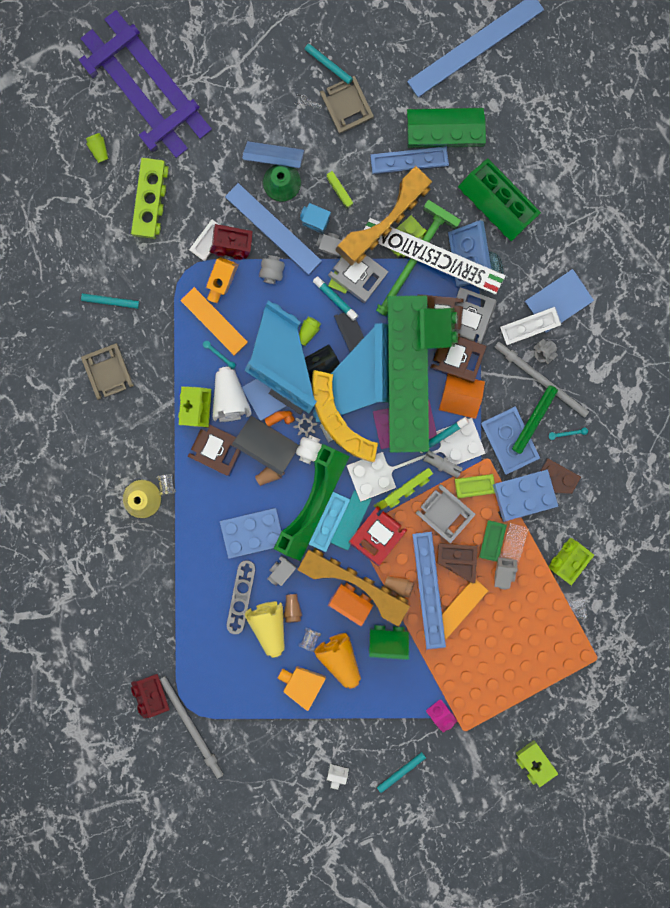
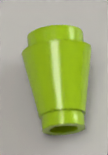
[86,133,109,163]
[299,316,321,346]

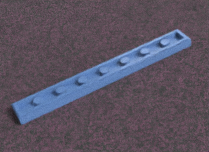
[407,0,544,98]

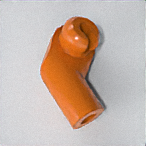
[265,411,295,427]

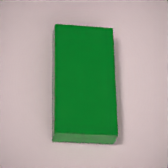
[479,520,507,562]

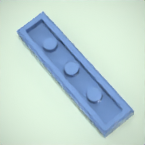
[370,146,449,174]

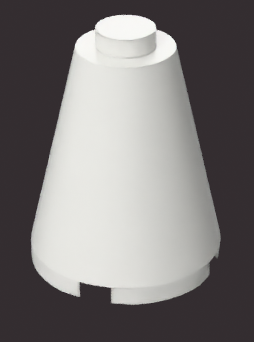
[213,367,251,422]

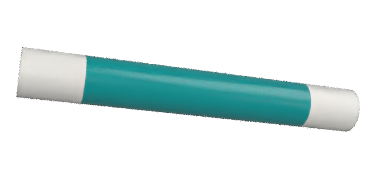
[313,276,359,321]
[421,417,469,453]

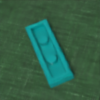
[330,490,372,551]

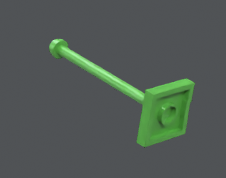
[376,200,461,316]

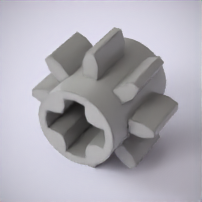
[533,339,558,364]
[294,414,317,438]

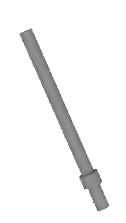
[494,341,589,418]
[159,676,223,779]

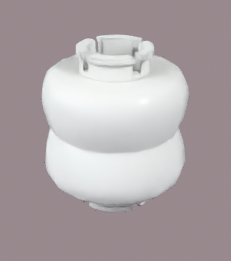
[296,435,322,464]

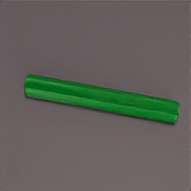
[512,385,558,454]

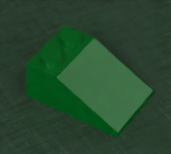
[420,308,458,349]
[368,625,409,660]

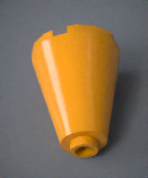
[314,633,361,689]

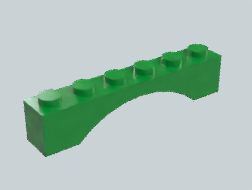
[273,444,350,561]

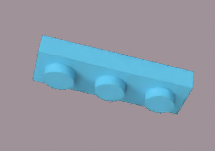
[309,492,350,552]

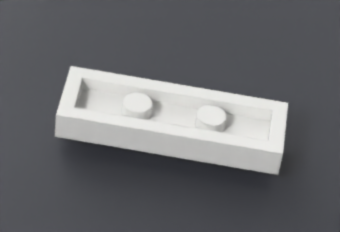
[500,307,562,345]

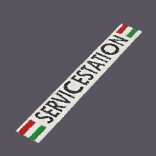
[364,218,505,294]

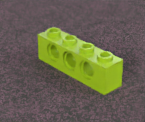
[131,158,169,239]

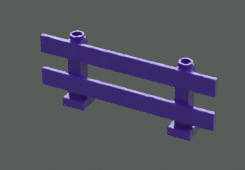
[78,10,212,158]

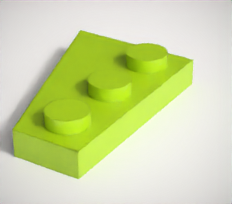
[373,468,433,511]

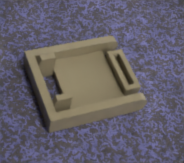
[320,76,374,134]
[81,343,134,400]

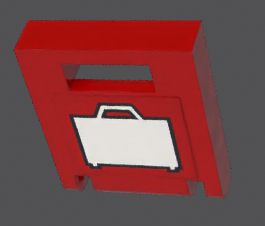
[348,506,407,566]

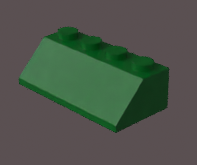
[407,108,486,148]
[458,158,541,242]

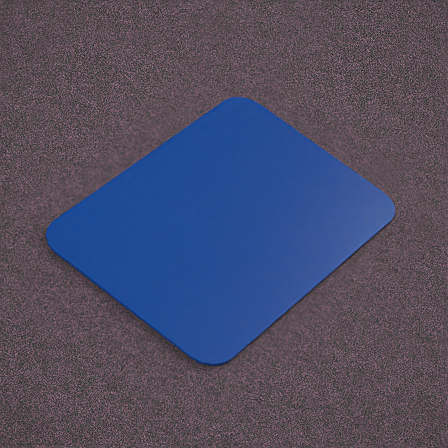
[174,259,481,719]

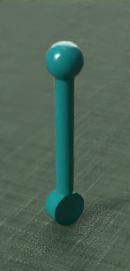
[203,341,236,369]
[548,428,588,440]

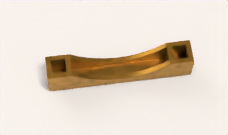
[335,166,432,266]
[298,548,411,627]

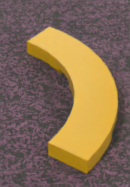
[312,370,378,462]

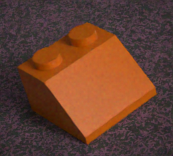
[328,582,373,626]

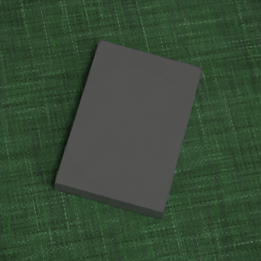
[232,416,300,475]

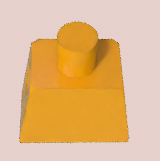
[206,257,239,303]
[277,666,326,711]

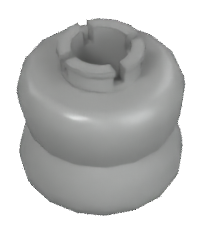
[259,255,285,284]

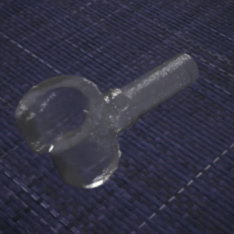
[294,94,322,109]

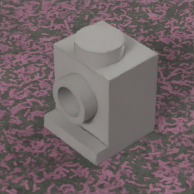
[316,233,345,258]
[267,555,296,586]
[494,557,518,590]

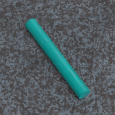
[305,44,353,84]
[81,293,139,309]
[377,752,426,793]

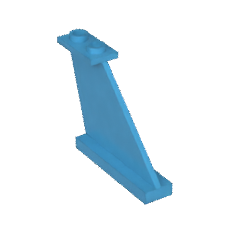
[244,301,317,414]
[313,324,388,422]

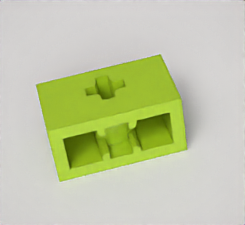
[178,386,211,427]
[516,740,558,787]

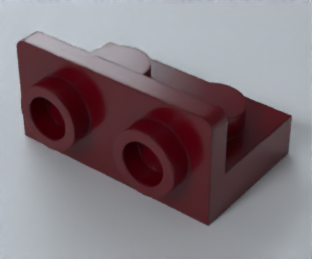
[209,224,253,260]
[131,674,170,718]

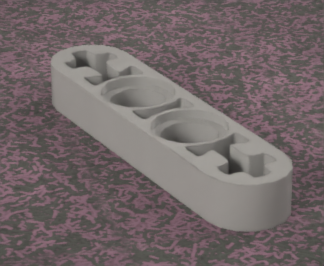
[227,560,255,634]

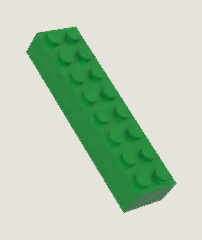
[387,296,429,452]

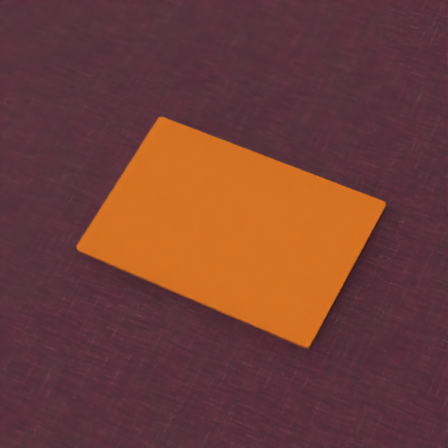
[357,458,598,731]

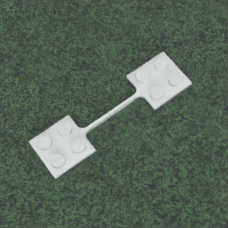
[347,418,486,502]

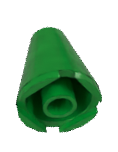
[263,165,301,202]

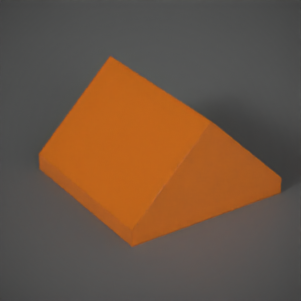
[439,374,485,419]

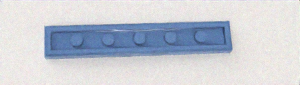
[225,183,322,275]
[412,532,446,649]

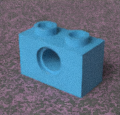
[300,203,331,234]

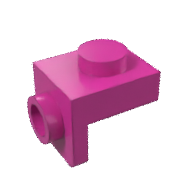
[426,700,458,733]

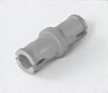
[423,450,463,478]

